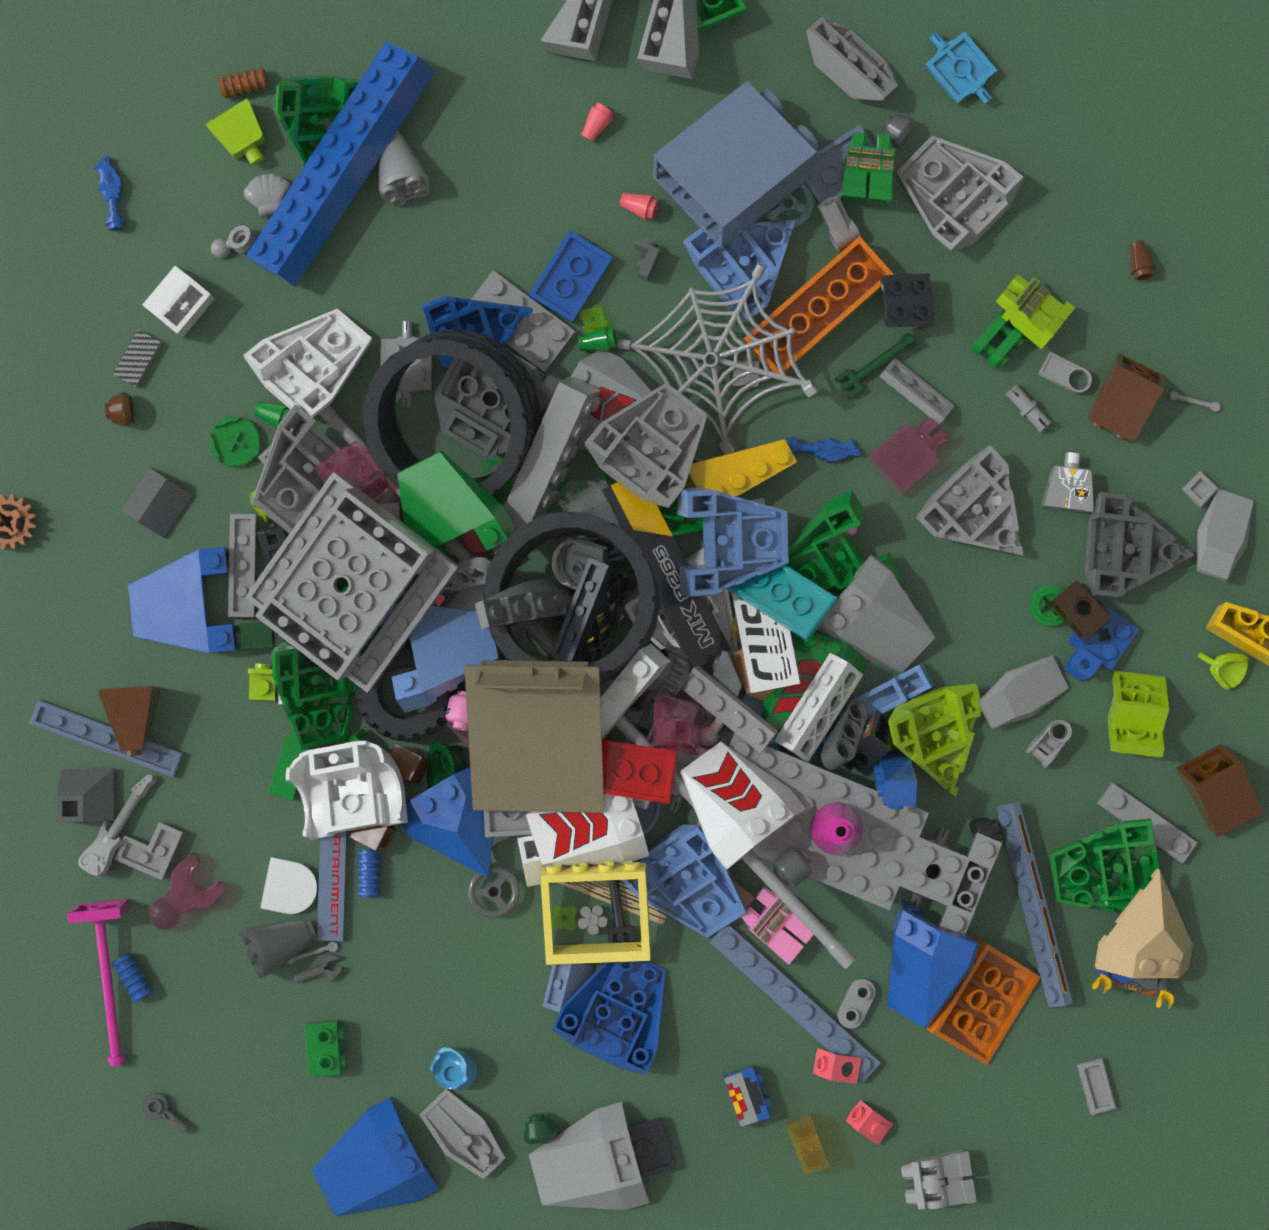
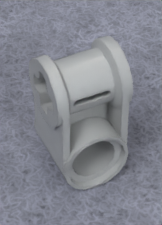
[1025,719,1072,768]

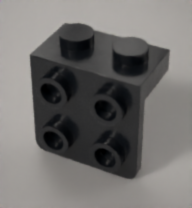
[881,273,935,330]

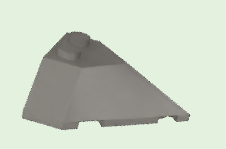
[916,445,1023,556]

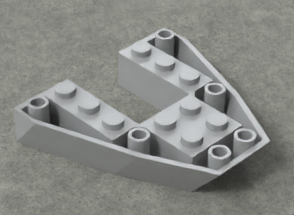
[540,0,699,79]

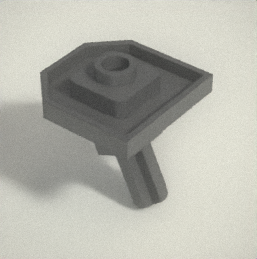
[560,537,627,594]

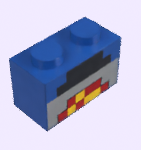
[723,1065,773,1128]

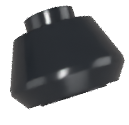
[969,817,1001,841]

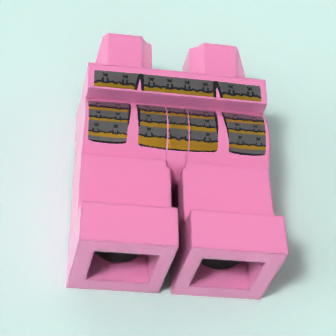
[741,887,814,964]

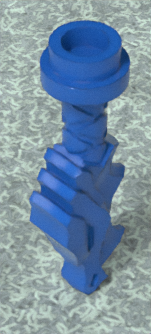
[93,156,125,231]
[786,437,860,462]

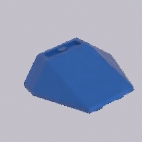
[552,961,666,1075]

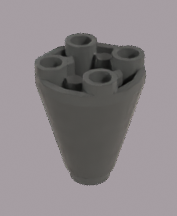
[240,920,317,979]

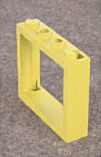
[540,860,651,965]

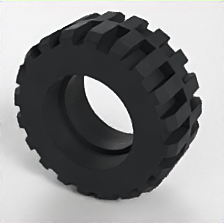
[356,643,457,741]

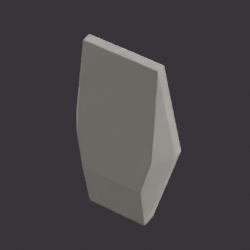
[1197,489,1254,581]
[978,655,1069,728]
[419,1089,506,1179]

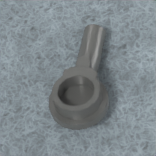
[142,1093,189,1134]

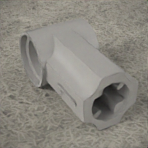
[818,196,861,251]

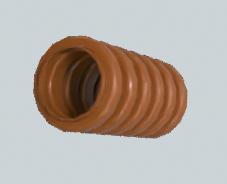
[219,67,269,98]

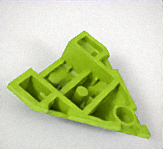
[888,684,982,797]

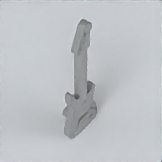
[78,774,156,877]

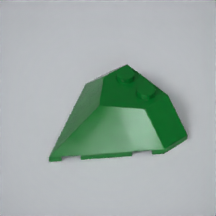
[275,76,360,166]

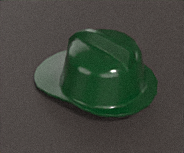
[427,741,465,789]

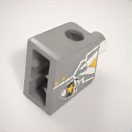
[1041,452,1094,514]

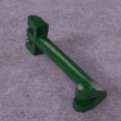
[834,332,918,399]

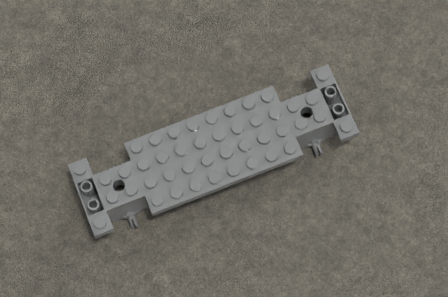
[632,703,1002,934]

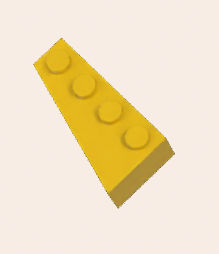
[686,439,797,496]
[1205,602,1269,666]

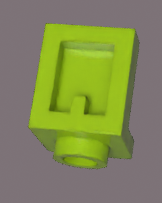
[248,664,276,701]

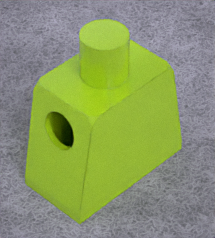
[206,99,266,166]

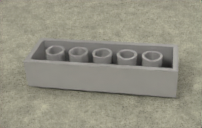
[504,377,601,531]

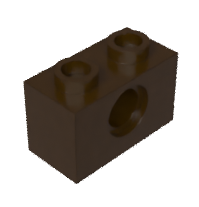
[1050,580,1112,644]

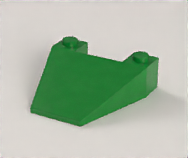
[397,450,517,575]
[785,490,901,598]

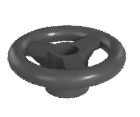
[468,866,519,918]

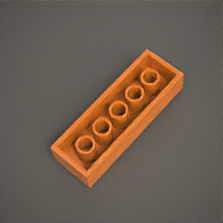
[743,236,894,381]

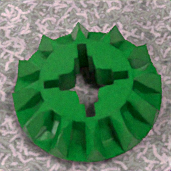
[1029,585,1064,626]

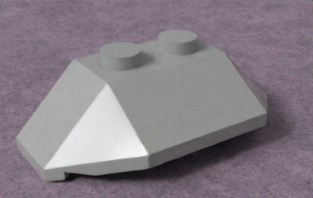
[806,17,898,101]

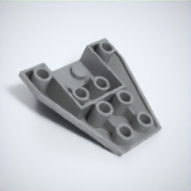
[529,1101,650,1210]

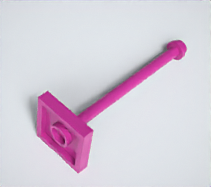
[67,899,129,1066]

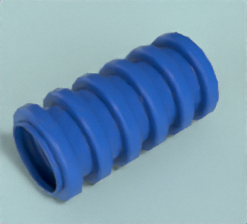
[357,849,381,897]
[111,953,153,1003]

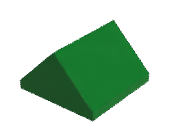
[696,0,747,31]

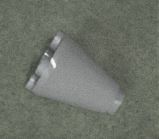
[379,131,430,206]

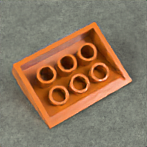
[926,934,1041,1065]

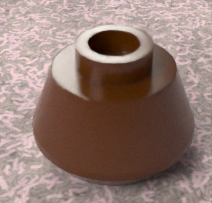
[105,392,134,427]

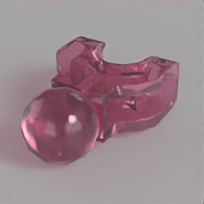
[148,852,228,930]

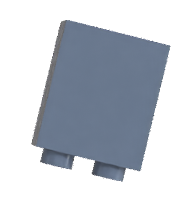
[653,81,819,249]

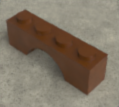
[350,744,430,853]

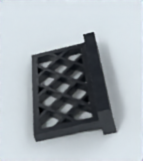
[551,557,636,664]

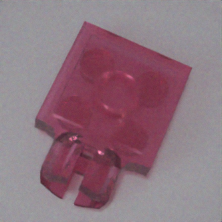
[867,418,948,495]

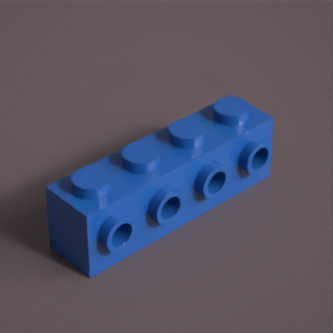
[871,749,917,810]

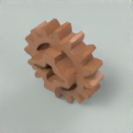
[0,494,38,550]

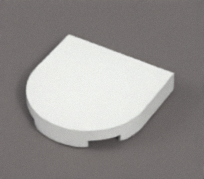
[260,857,318,914]

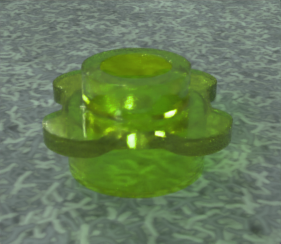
[579,305,608,333]
[552,904,577,931]

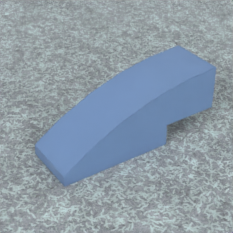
[851,662,935,720]

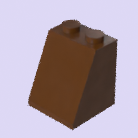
[1088,353,1165,442]
[1176,744,1263,837]

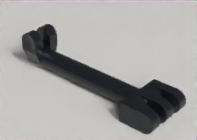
[607,880,635,943]

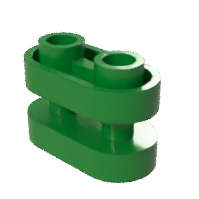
[970,310,1027,369]

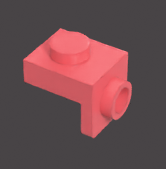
[846,1100,893,1145]

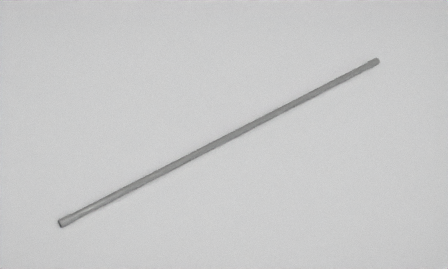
[318,404,857,969]

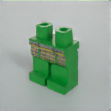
[840,132,895,204]

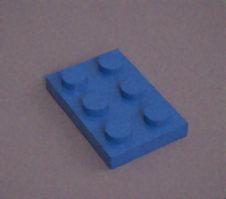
[529,230,613,323]

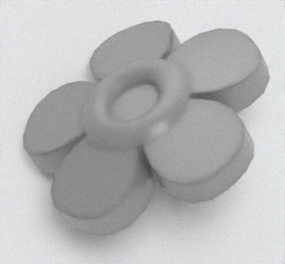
[578,905,607,935]

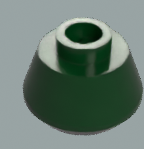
[523,1113,558,1144]

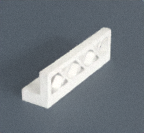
[774,653,863,763]

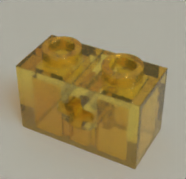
[785,1113,829,1176]

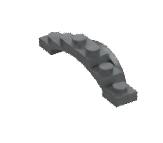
[475,579,575,629]

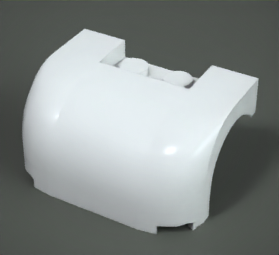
[286,741,408,840]

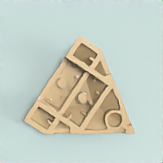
[1095,869,1193,978]

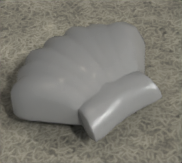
[244,174,292,218]

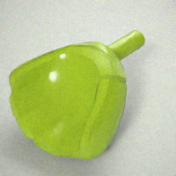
[1197,652,1249,690]

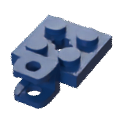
[1065,599,1139,681]

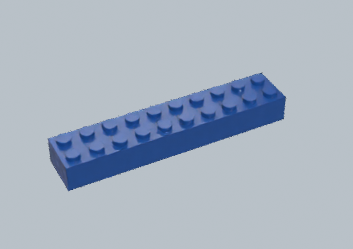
[246,42,435,287]

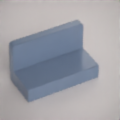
[542,963,593,1013]

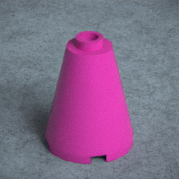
[810,802,863,855]

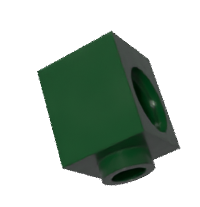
[236,622,275,650]

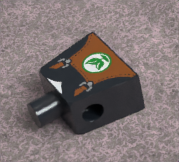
[843,710,893,771]

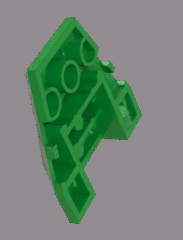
[272,641,364,750]
[1049,818,1160,913]

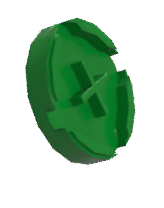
[209,416,262,468]

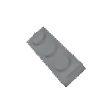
[879,358,955,425]

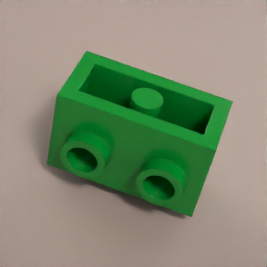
[305,1020,347,1077]

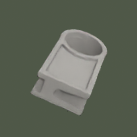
[1037,352,1092,394]

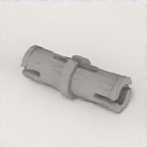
[1005,384,1052,433]

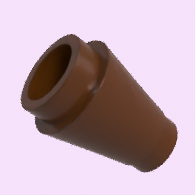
[1129,240,1156,281]

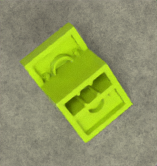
[1108,671,1169,758]

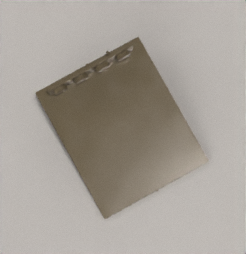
[465,660,604,813]

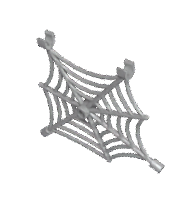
[617,263,820,455]

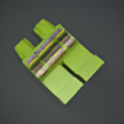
[995,274,1075,349]

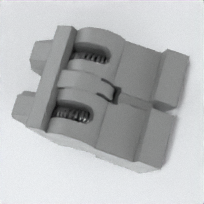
[901,1149,977,1209]

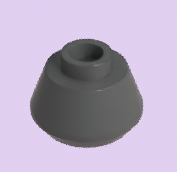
[881,114,914,147]

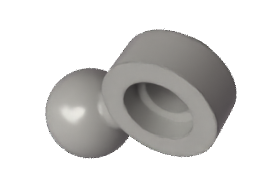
[211,225,256,259]

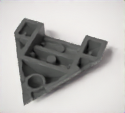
[1085,492,1195,598]

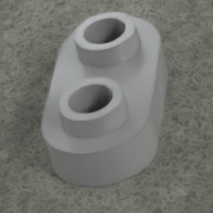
[837,978,875,1029]

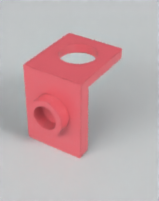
[813,1048,861,1084]

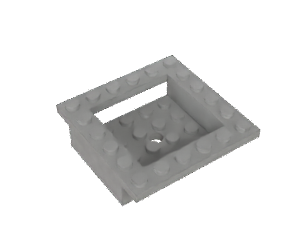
[245,472,460,693]

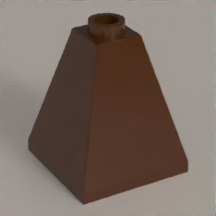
[99,686,160,756]

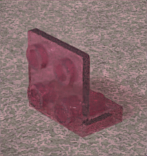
[314,441,390,501]

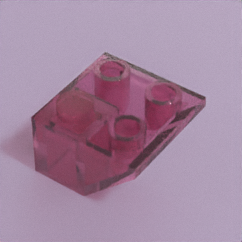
[652,694,702,755]

